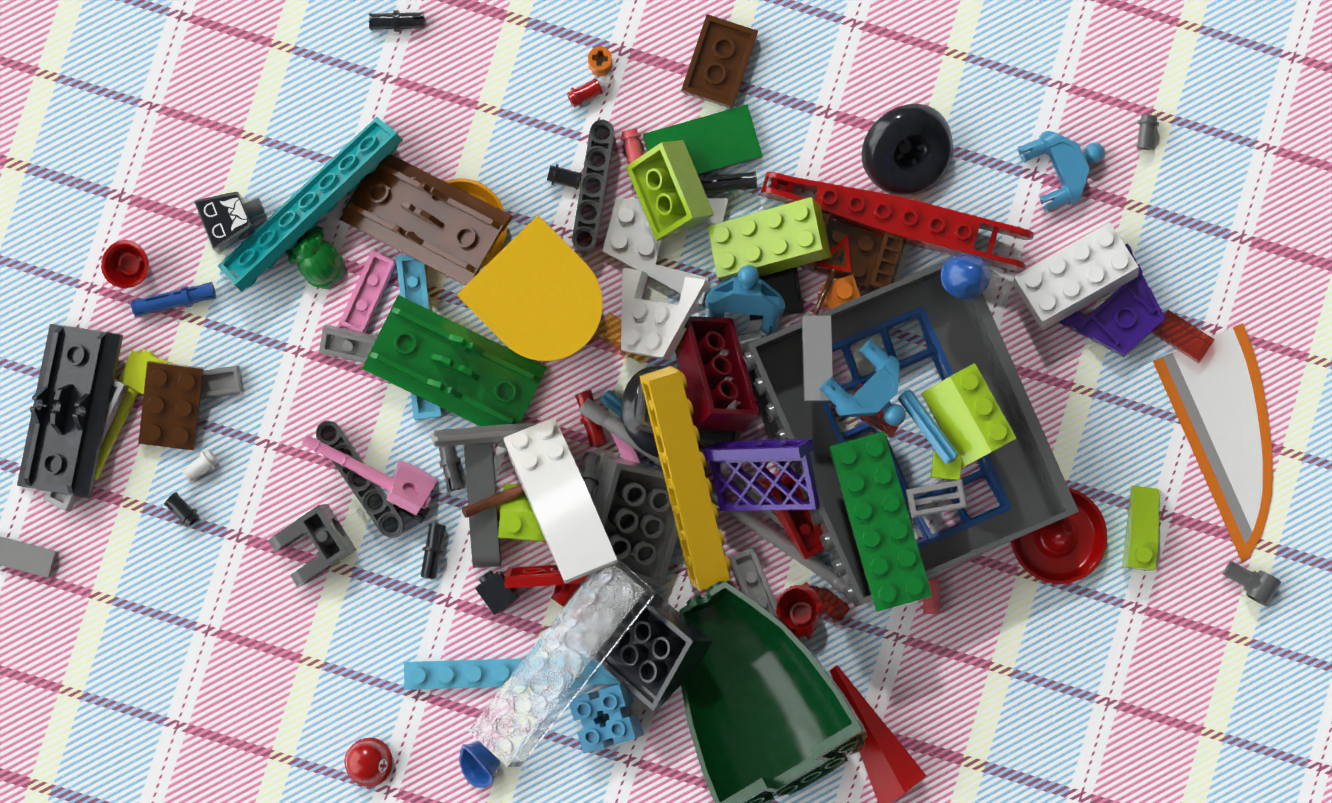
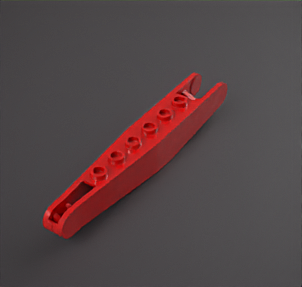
[761,172,1034,271]

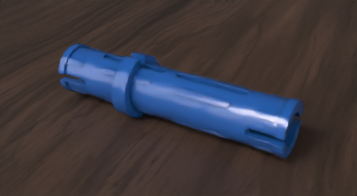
[131,282,216,318]

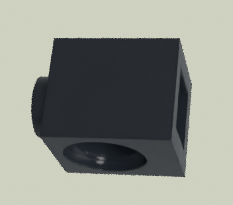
[475,570,521,615]

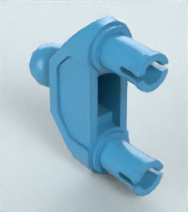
[1017,131,1105,212]
[705,265,785,334]
[819,338,906,426]

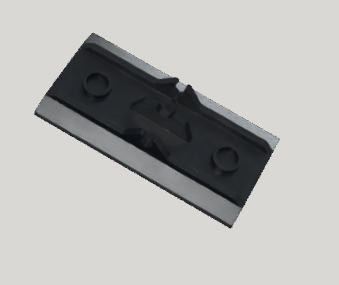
[17,324,123,499]

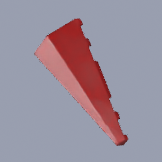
[829,665,927,803]

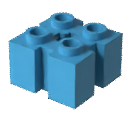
[568,683,644,754]

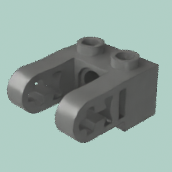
[268,504,357,588]

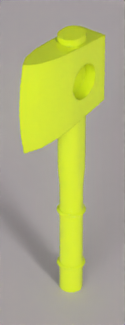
[94,349,175,480]

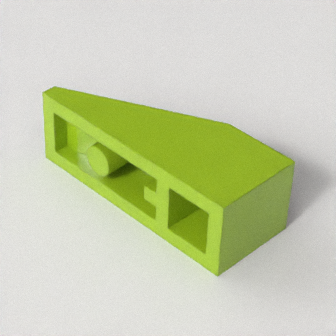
[1122,485,1159,571]

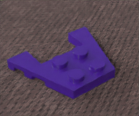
[1058,243,1166,357]

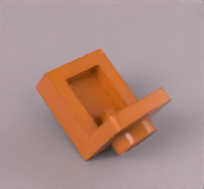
[817,274,861,311]

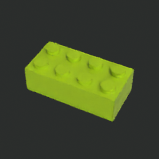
[707,197,831,282]

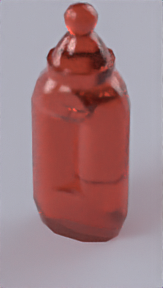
[804,582,850,622]

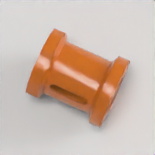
[588,46,613,76]

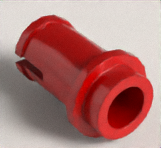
[567,78,603,108]

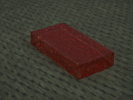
[1152,309,1215,363]

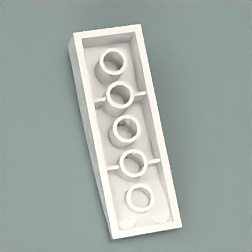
[503,417,618,584]

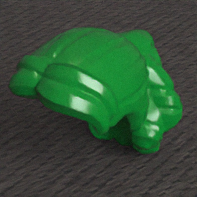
[286,226,346,290]

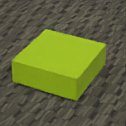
[930,449,962,481]

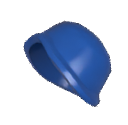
[459,740,500,788]

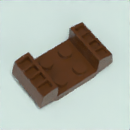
[798,213,906,290]

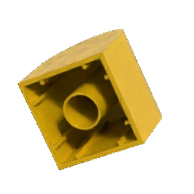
[457,215,603,361]

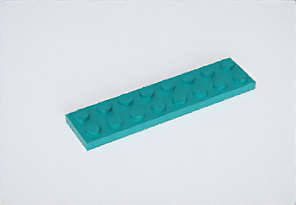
[218,116,403,292]

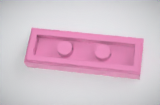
[338,250,397,333]

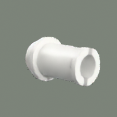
[182,449,219,483]

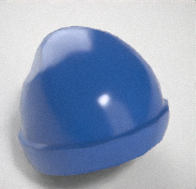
[941,254,991,299]

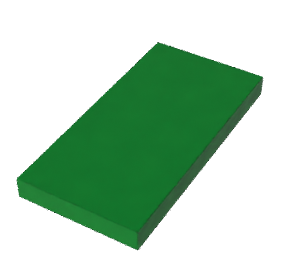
[643,104,763,176]

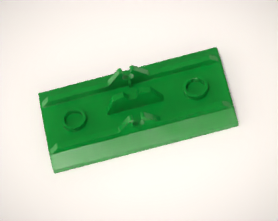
[362,295,547,427]

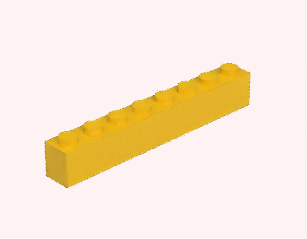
[640,366,731,591]

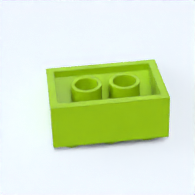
[626,140,714,241]
[921,363,1016,468]
[498,484,546,542]

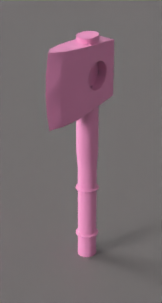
[301,434,438,515]

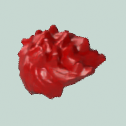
[776,584,823,639]

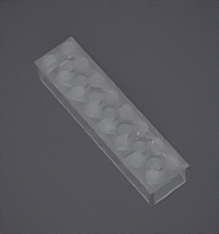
[468,557,657,767]

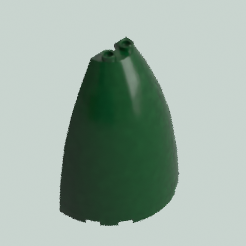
[679,581,868,803]

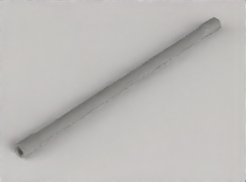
[578,398,846,595]

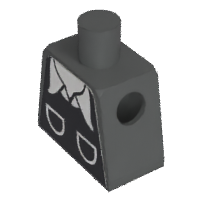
[194,192,265,253]

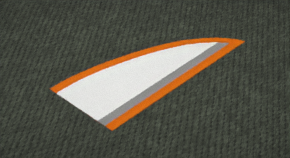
[1153,323,1273,563]

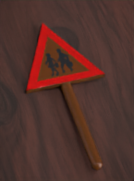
[813,235,852,315]

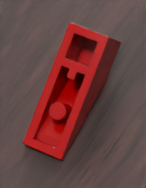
[759,470,824,560]

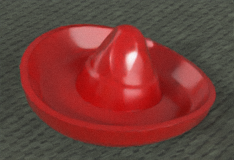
[1010,488,1107,584]

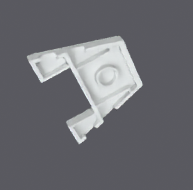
[621,268,711,360]

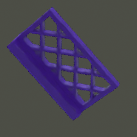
[702,438,820,511]

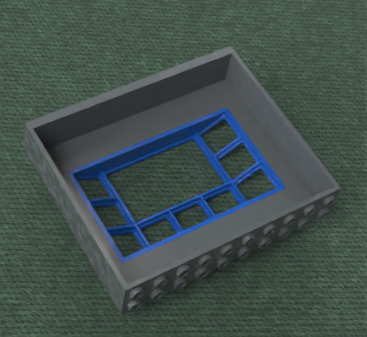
[742,253,1079,607]

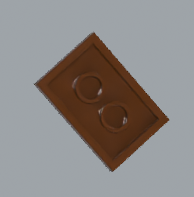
[681,14,758,109]
[138,361,204,451]

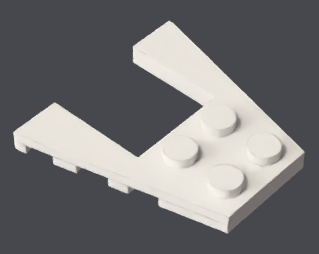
[602,198,729,305]

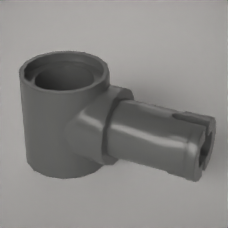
[1222,561,1281,607]

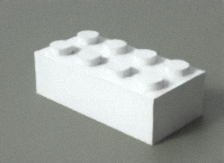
[1014,222,1139,331]

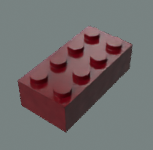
[675,316,759,431]

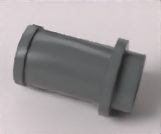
[1136,115,1159,150]

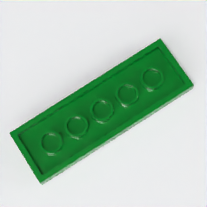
[829,431,932,612]

